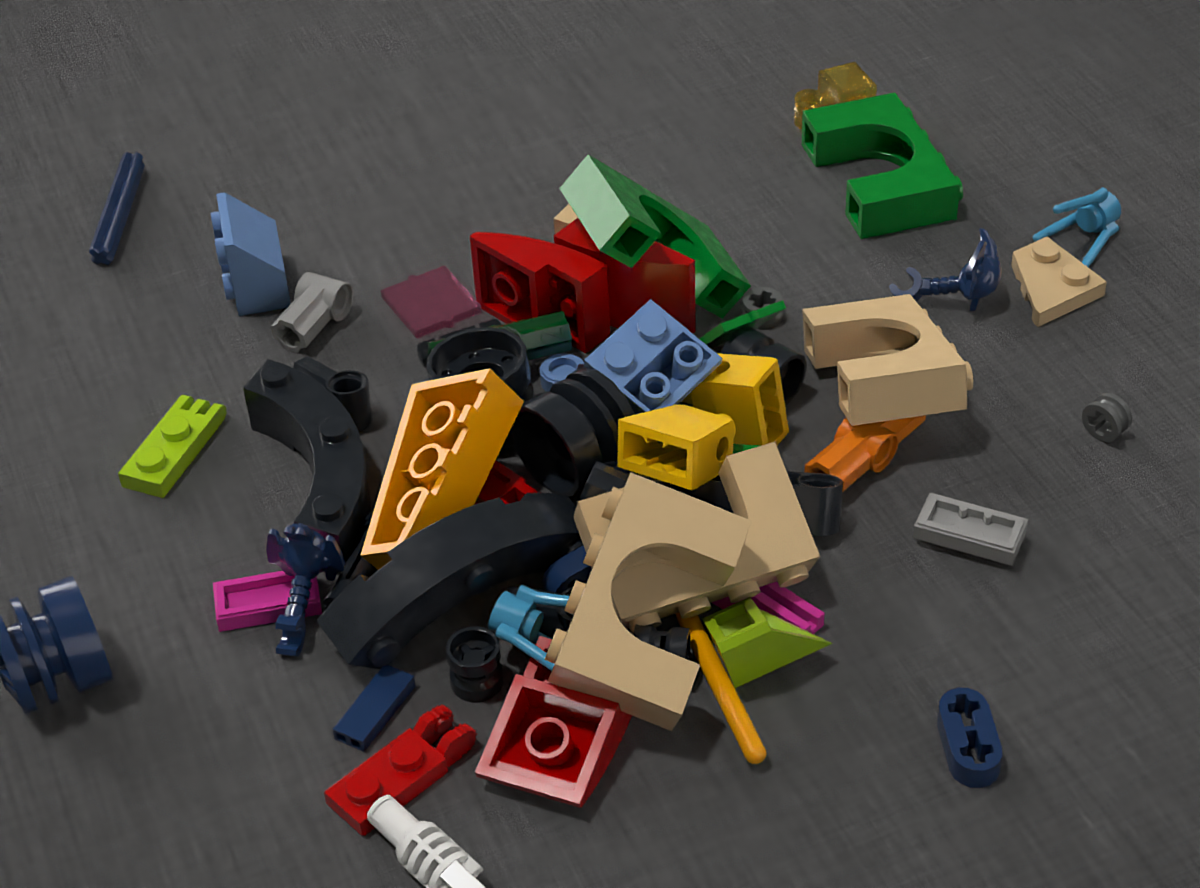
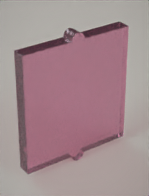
[380,265,481,338]

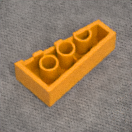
[360,368,524,570]

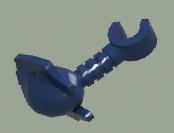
[889,228,1002,311]
[266,523,345,656]

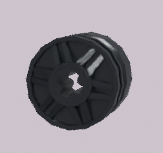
[427,327,534,450]
[510,367,635,496]

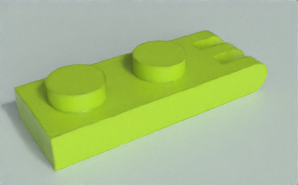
[118,395,227,498]

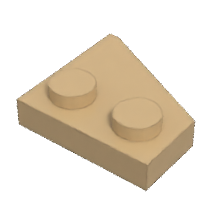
[1011,237,1107,327]

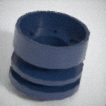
[0,576,113,715]

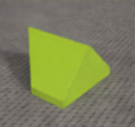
[702,597,833,688]

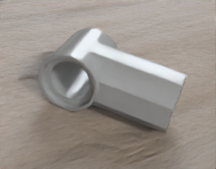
[271,272,353,353]

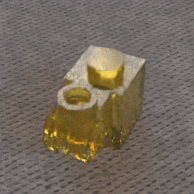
[794,61,877,129]

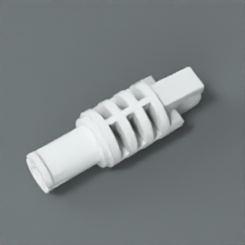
[367,795,486,888]

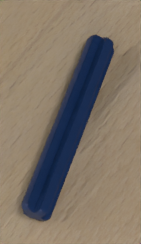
[89,152,145,265]

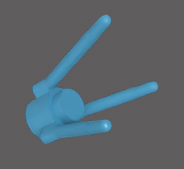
[1032,187,1121,268]
[488,585,569,671]

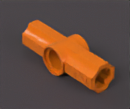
[804,415,926,492]

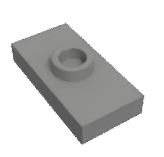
[913,493,1028,566]

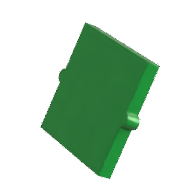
[699,300,786,348]

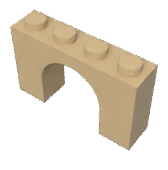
[802,294,973,426]
[574,442,820,634]
[544,473,752,731]

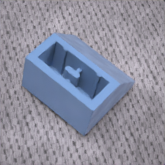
[211,192,291,316]
[584,299,723,415]

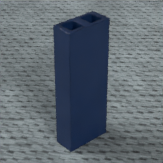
[332,665,416,752]

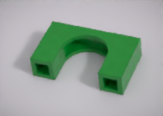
[801,92,963,239]
[559,154,751,319]

